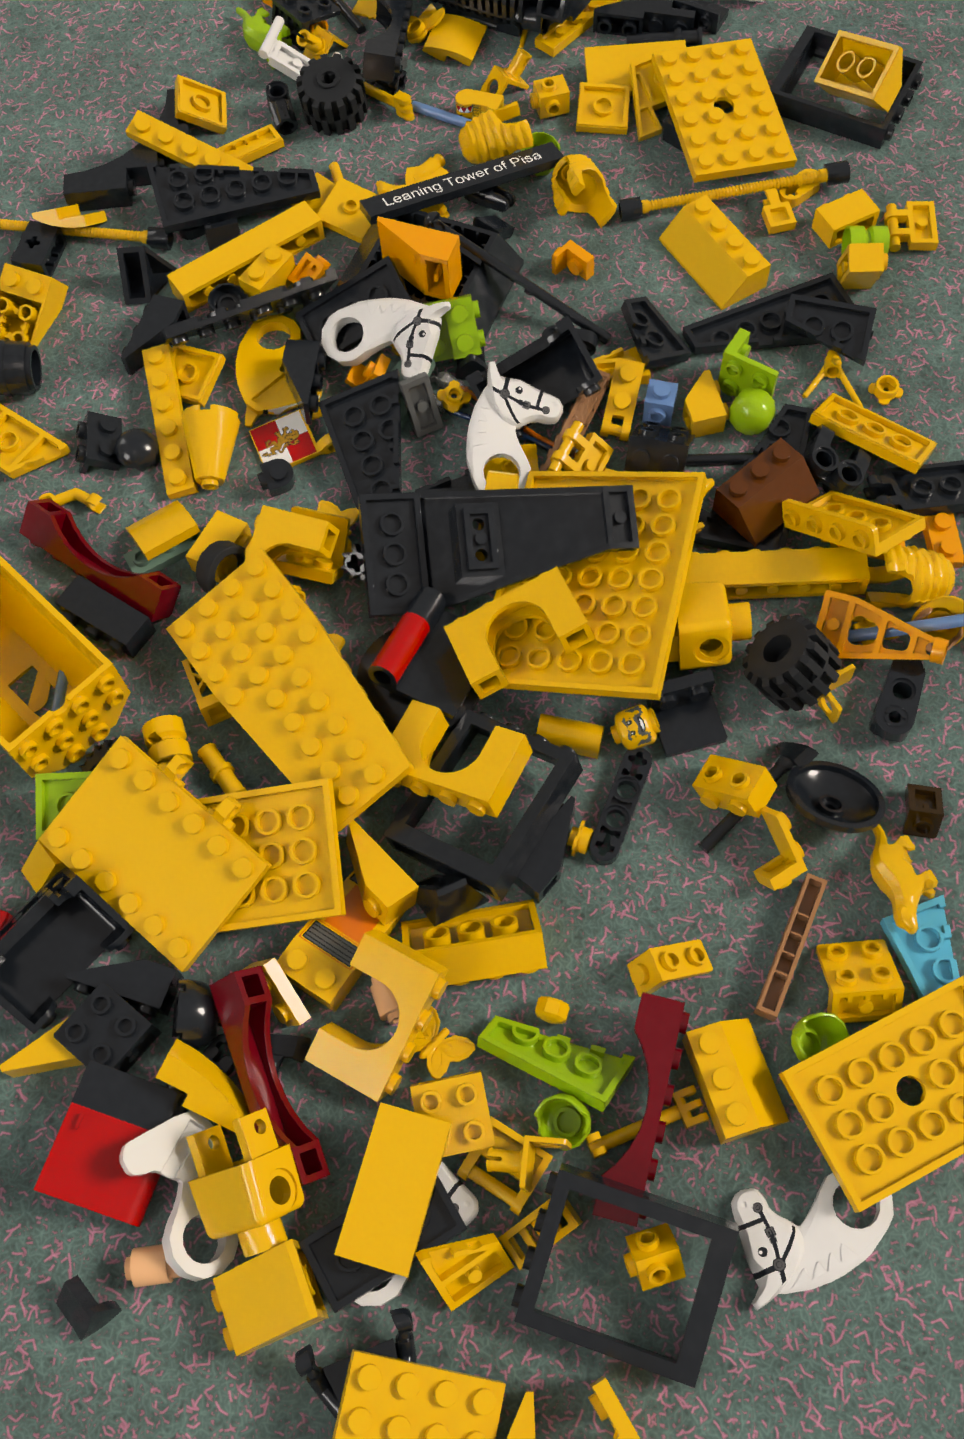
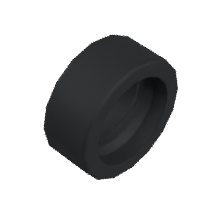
[196,541,246,593]

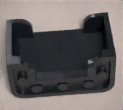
[465,315,604,439]
[0,868,135,1034]

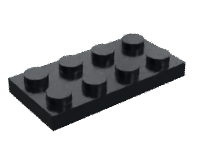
[294,256,413,362]
[298,1176,467,1313]

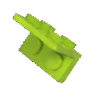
[718,328,779,398]

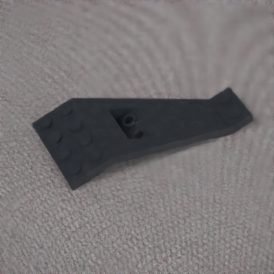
[357,485,640,618]

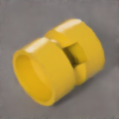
[142,715,193,765]

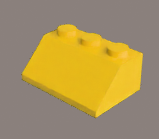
[814,30,903,112]
[682,1018,789,1145]

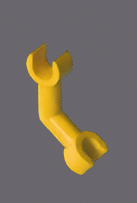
[39,488,107,514]

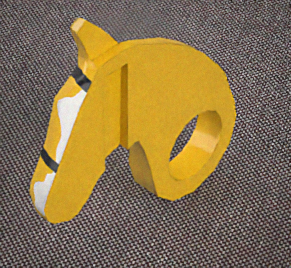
[236,315,323,428]

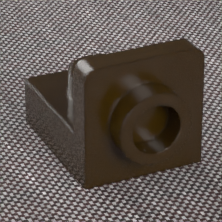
[902,783,944,839]

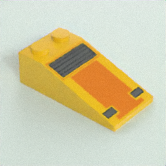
[277,870,406,1012]

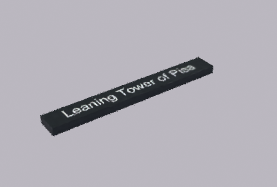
[359,142,564,225]

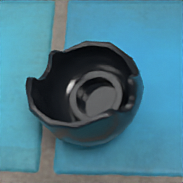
[208,282,249,312]
[114,428,160,472]

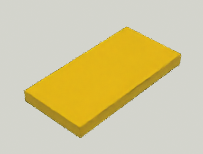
[584,40,686,96]
[808,393,937,474]
[334,1102,452,1278]

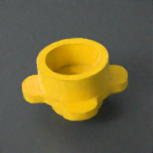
[868,375,903,405]
[437,380,471,413]
[567,820,594,857]

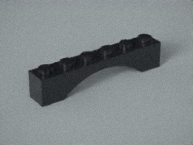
[362,0,413,83]

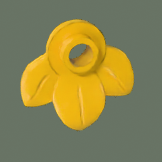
[407,3,445,44]

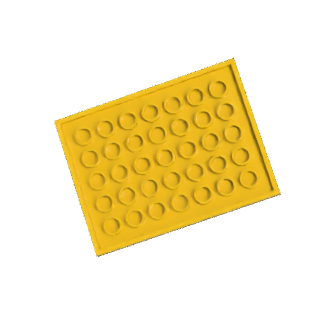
[494,471,707,700]

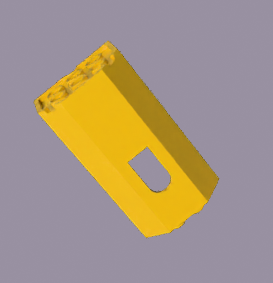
[0,556,131,778]

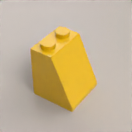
[211,1239,329,1356]

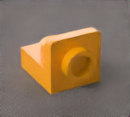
[552,239,594,281]
[287,252,331,283]
[345,353,391,388]

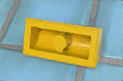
[536,713,604,759]

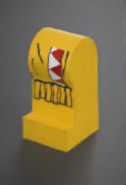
[455,89,504,119]

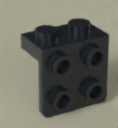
[624,421,695,472]

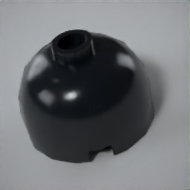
[172,979,222,1050]

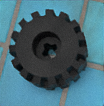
[296,53,368,136]
[742,614,842,711]

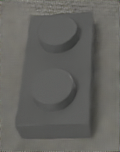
[398,372,444,438]

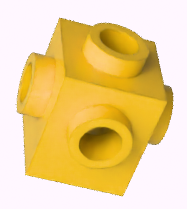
[530,74,570,119]
[623,1223,686,1291]

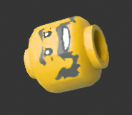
[610,704,661,750]

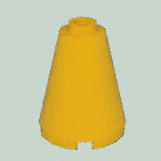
[182,404,240,490]

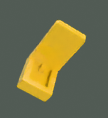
[753,806,808,891]
[627,939,713,997]

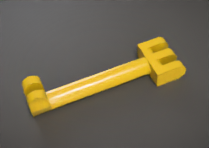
[364,81,415,121]
[586,1085,709,1159]

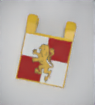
[249,401,336,467]

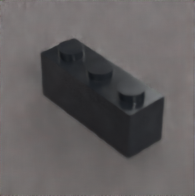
[55,575,156,658]

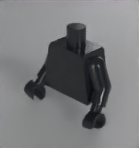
[295,1308,417,1419]

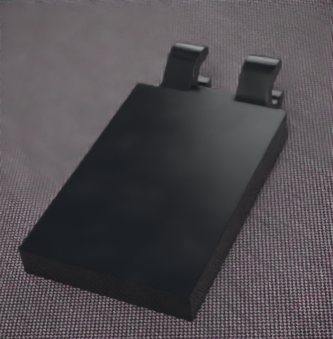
[863,460,964,516]

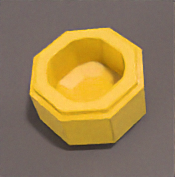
[535,996,570,1024]

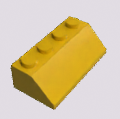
[659,195,771,310]
[401,899,548,986]

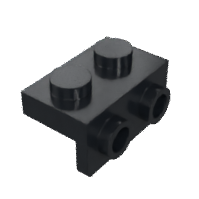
[75,411,122,474]

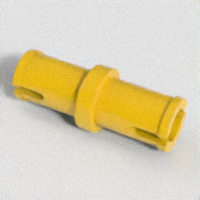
[197,743,247,794]

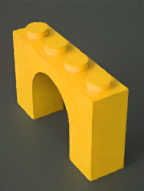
[244,505,340,562]
[444,566,596,699]
[392,700,533,818]
[304,929,449,1102]

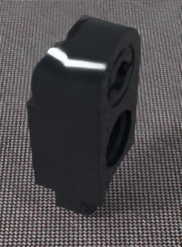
[869,660,926,743]

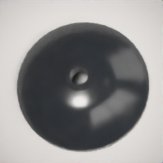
[785,761,886,834]

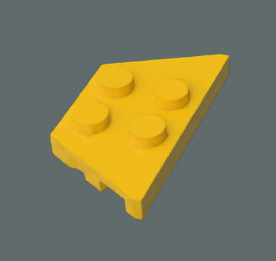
[0,403,71,479]

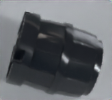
[0,339,42,397]

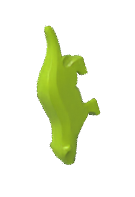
[236,7,292,70]

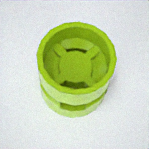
[841,226,890,255]

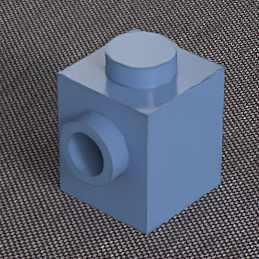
[642,379,679,427]

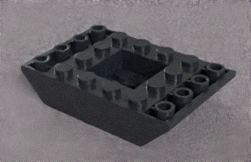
[335,210,524,338]

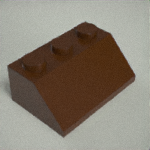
[712,438,820,547]

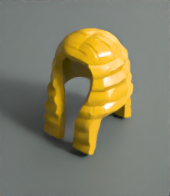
[458,101,533,165]
[551,154,617,228]
[866,545,955,609]

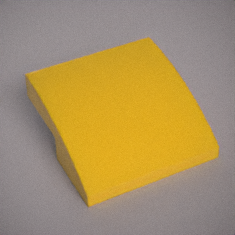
[422,14,487,66]
[31,204,107,228]
[126,500,201,561]

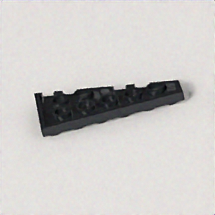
[146,163,321,234]
[160,267,338,346]
[682,272,874,355]
[318,369,402,509]
[694,404,814,552]

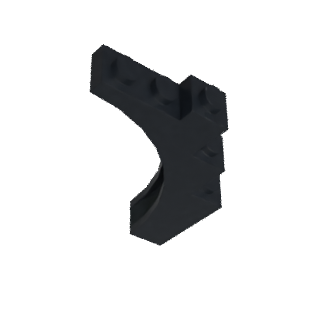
[63,89,196,212]

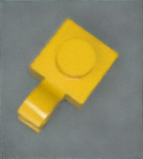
[761,188,797,235]

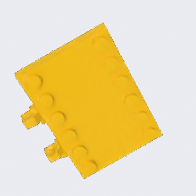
[38,735,272,972]

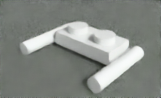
[258,16,342,81]

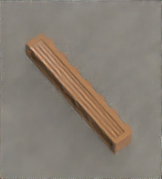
[539,370,610,471]
[753,873,828,1022]

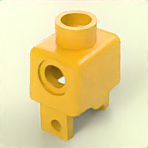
[668,582,752,671]
[186,1108,304,1258]

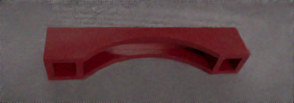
[19,498,181,622]
[209,966,330,1186]
[592,992,690,1227]

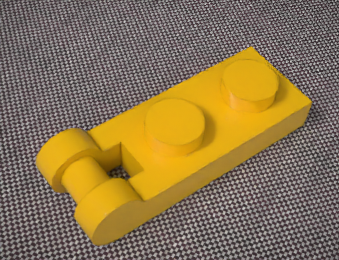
[599,357,645,442]

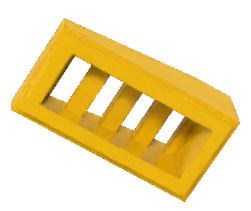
[499,1198,583,1270]

